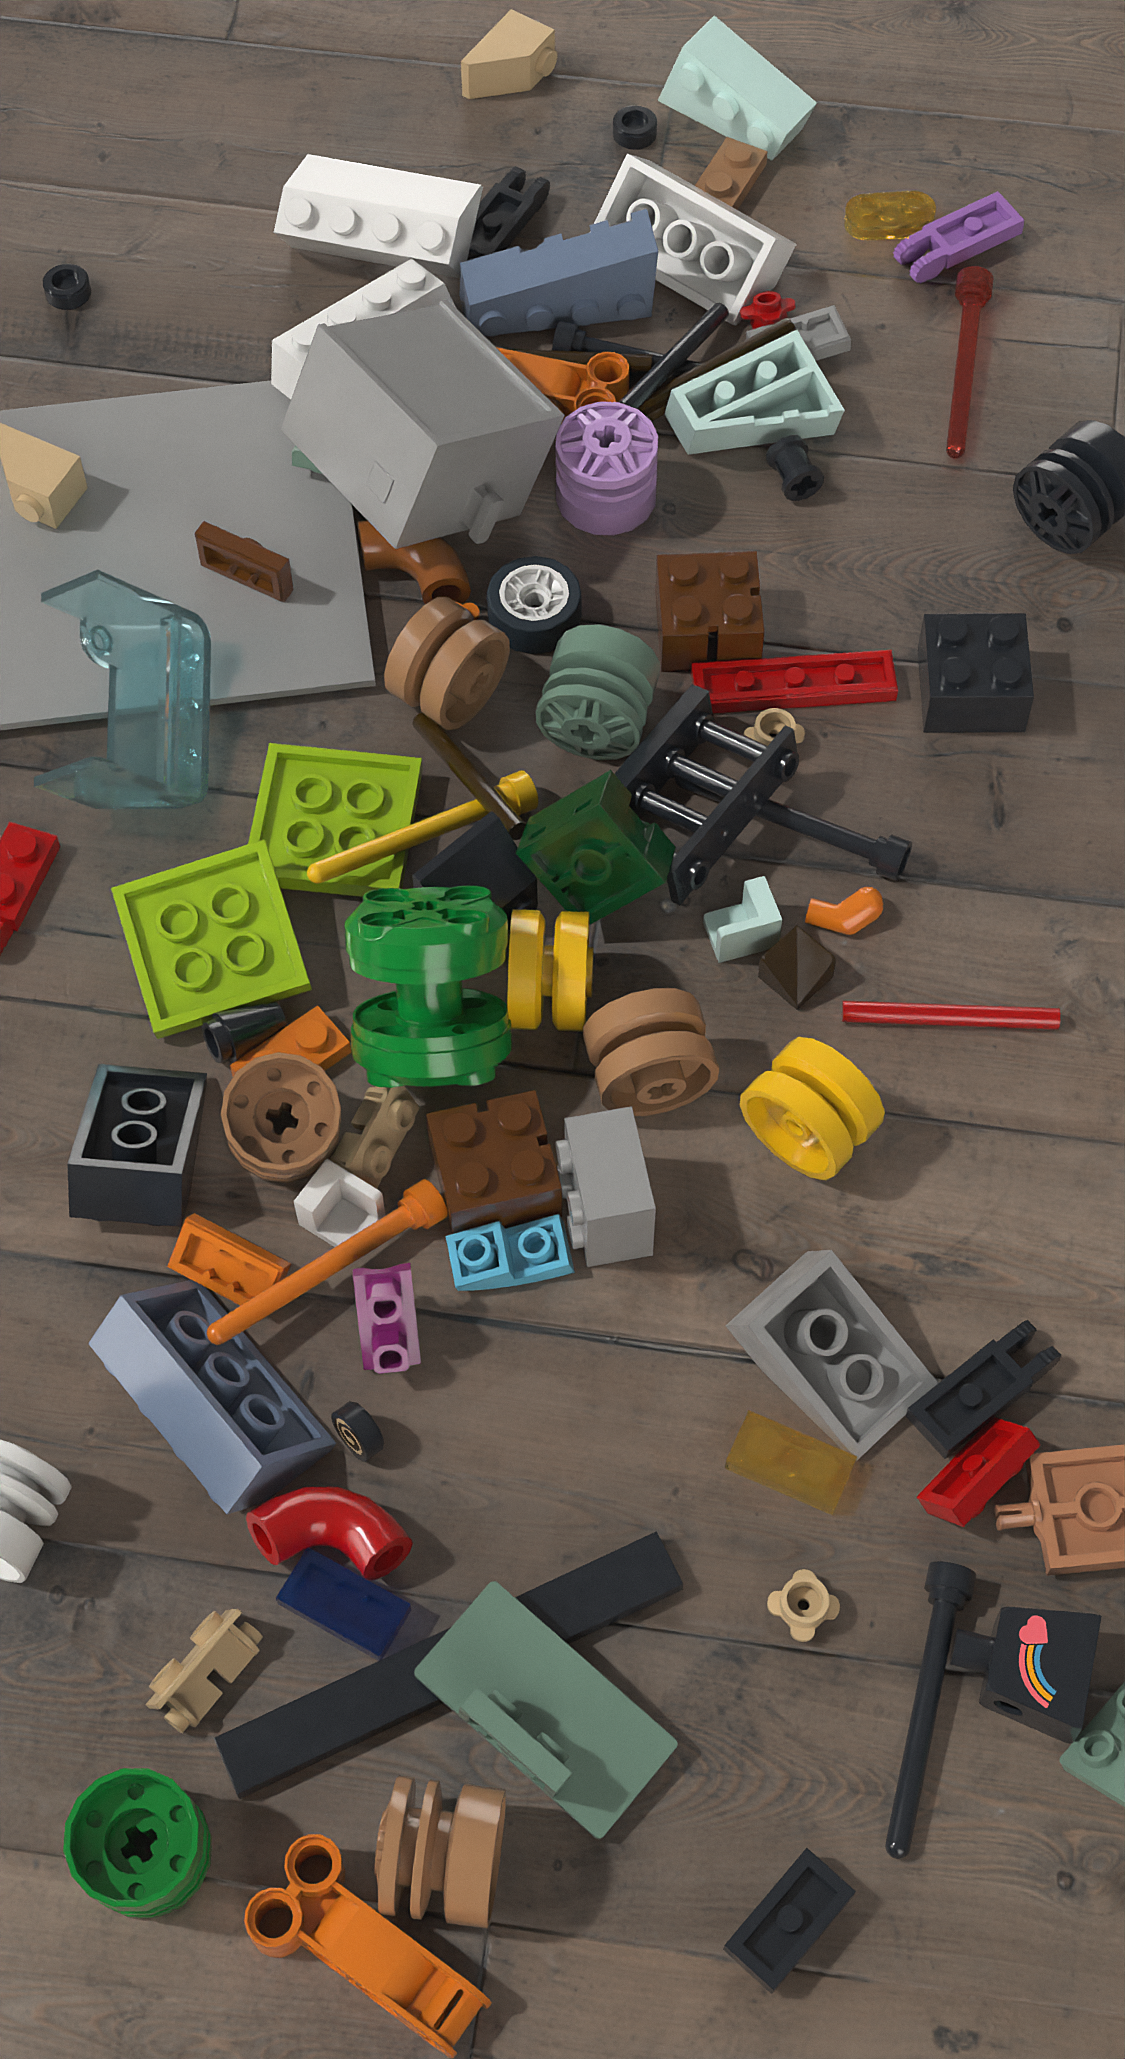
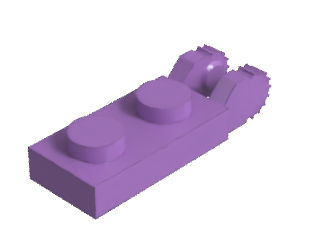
[893,191,1024,284]

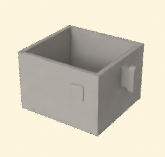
[281,300,565,549]

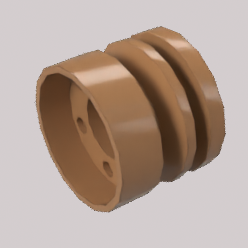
[221,1052,341,1183]
[374,1775,506,1928]

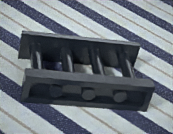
[615,684,799,906]

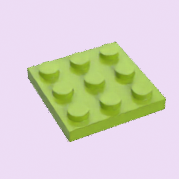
[248,743,423,897]
[111,839,312,1039]

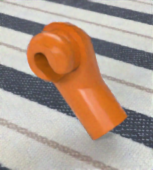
[805,887,883,935]

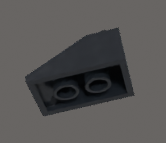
[67,1064,207,1227]

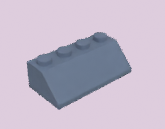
[88,1280,336,1514]

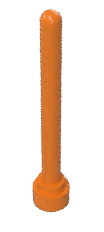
[207,1179,448,1345]

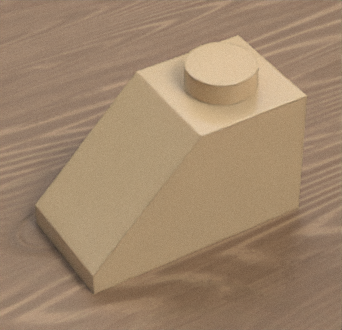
[461,9,557,99]
[0,423,88,529]

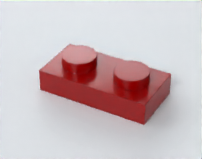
[917,1417,1040,1527]

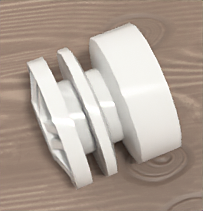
[0,1440,72,1583]

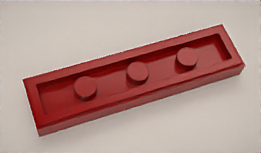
[691,650,898,713]

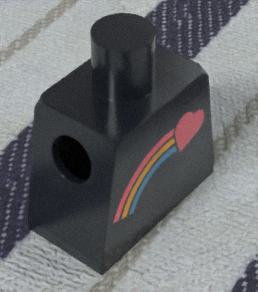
[950,1606,1102,1744]

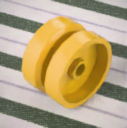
[507,909,594,1032]
[740,1037,885,1180]

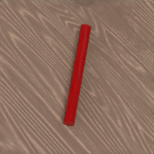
[841,1001,1061,1030]

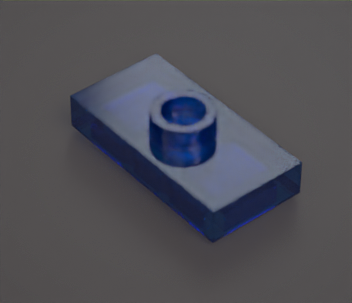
[276,1547,412,1661]

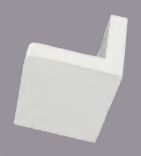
[294,1159,386,1247]

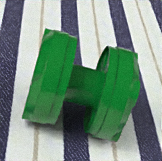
[344,886,512,1088]

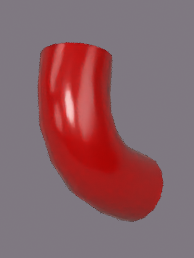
[246,1487,413,1581]

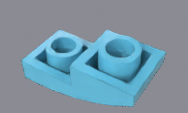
[446,1214,575,1291]

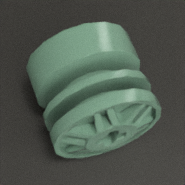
[536,624,660,760]

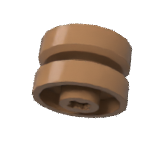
[384,597,510,730]
[583,988,719,1116]

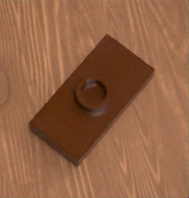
[195,521,294,602]

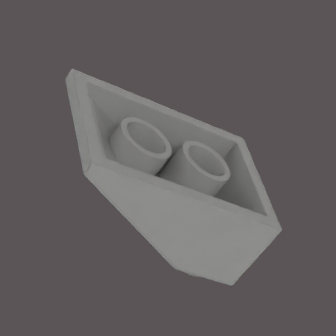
[725,1250,938,1461]

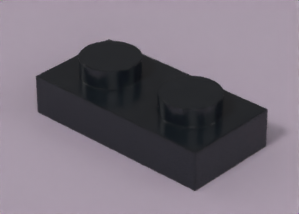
[723,1848,856,1994]

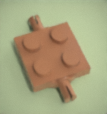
[994,1444,1125,1576]

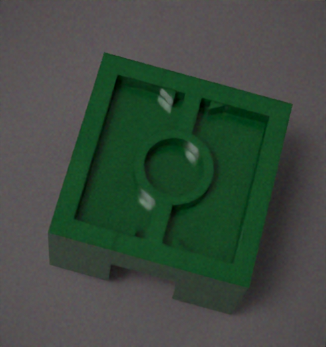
[516,770,676,925]

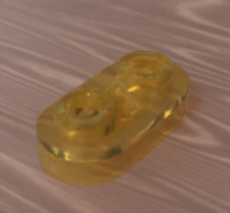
[844,191,936,240]

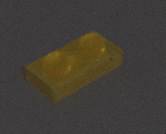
[725,1410,857,1515]

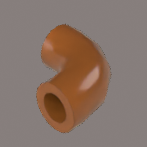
[358,520,471,604]

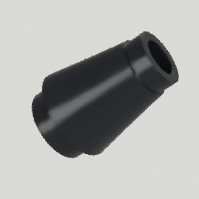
[202,1001,287,1063]

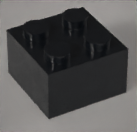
[917,613,1034,733]

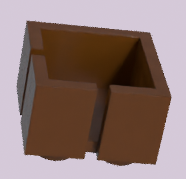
[655,551,764,672]
[426,1090,562,1234]

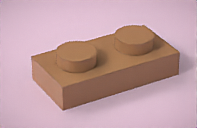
[695,137,768,210]

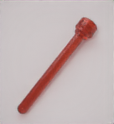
[946,266,994,459]

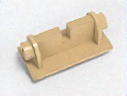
[329,1086,420,1189]
[145,1609,263,1733]

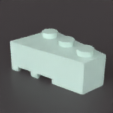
[658,16,817,160]
[665,330,845,455]

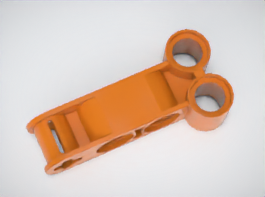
[496,347,629,424]
[244,1834,492,2059]

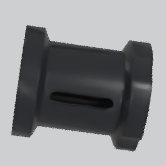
[766,435,824,501]

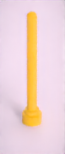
[307,770,538,884]

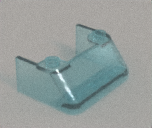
[34,569,211,809]

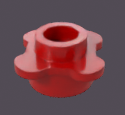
[740,291,796,329]

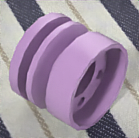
[555,402,658,535]

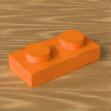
[230,1005,351,1077]

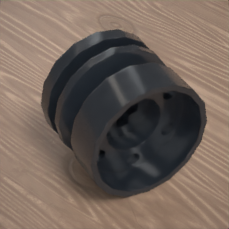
[1013,420,1125,554]

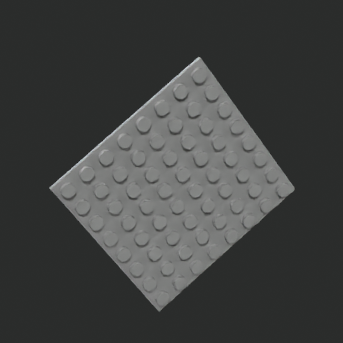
[0,380,376,730]

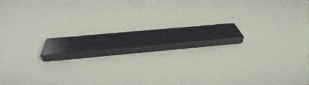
[213,1531,683,1799]

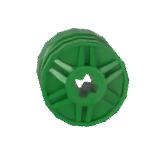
[63,1768,212,1918]

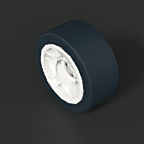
[487,556,582,654]

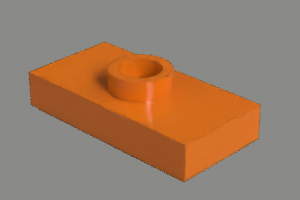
[167,1213,291,1306]

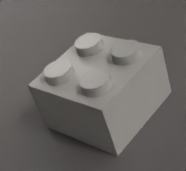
[556,1106,656,1267]

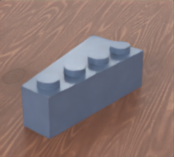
[459,209,658,336]

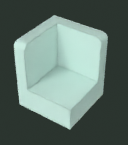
[703,876,782,963]

